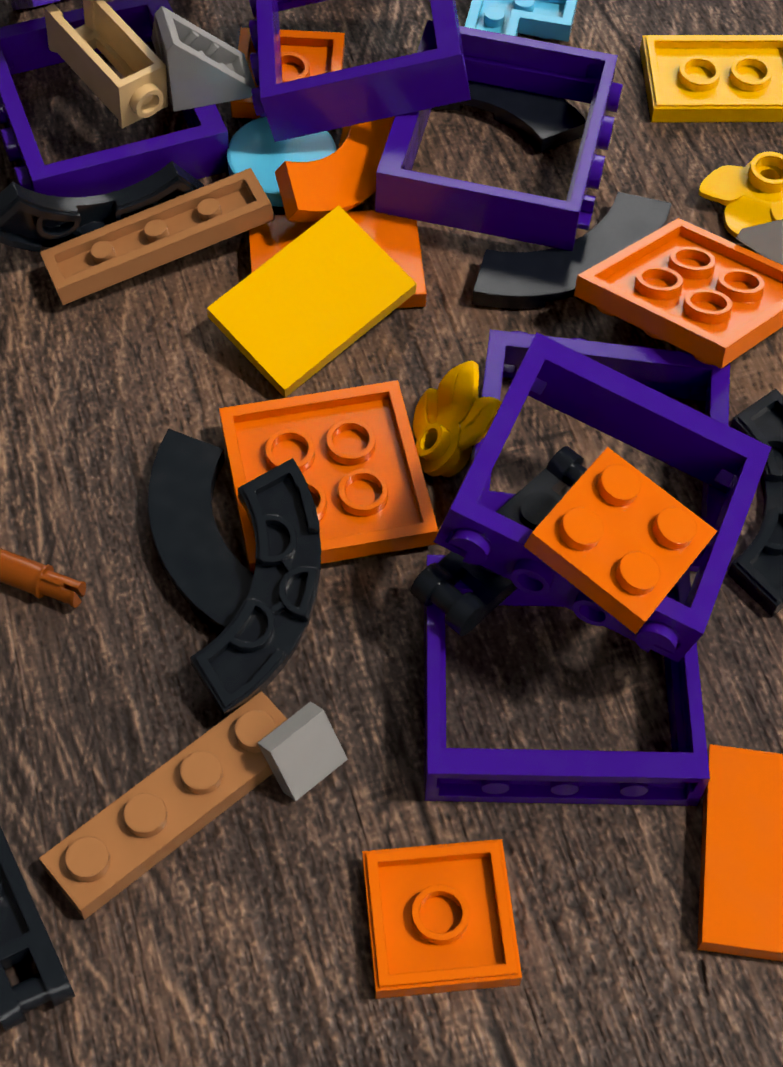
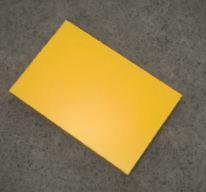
[640,35,783,122]
[207,205,417,398]

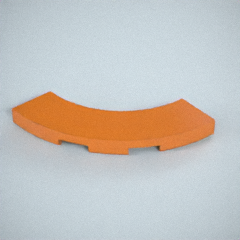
[275,116,395,222]

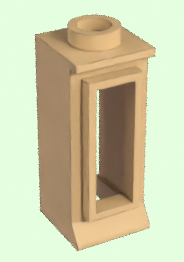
[44,0,168,129]

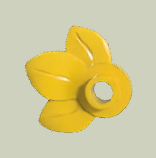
[698,152,783,238]
[413,360,501,477]

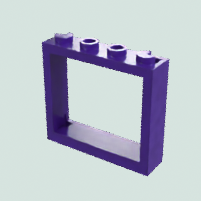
[0,0,229,197]
[249,0,471,142]
[375,20,623,251]
[474,329,730,572]
[433,332,772,663]
[424,555,710,806]

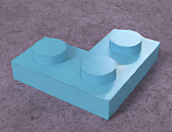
[464,0,578,42]

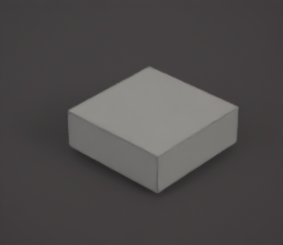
[258,701,348,801]

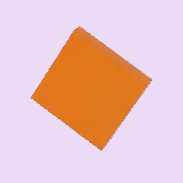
[362,839,522,999]

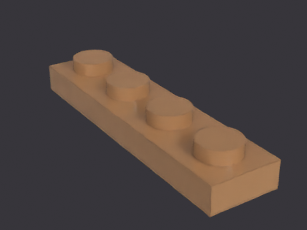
[40,168,275,305]
[39,691,287,920]

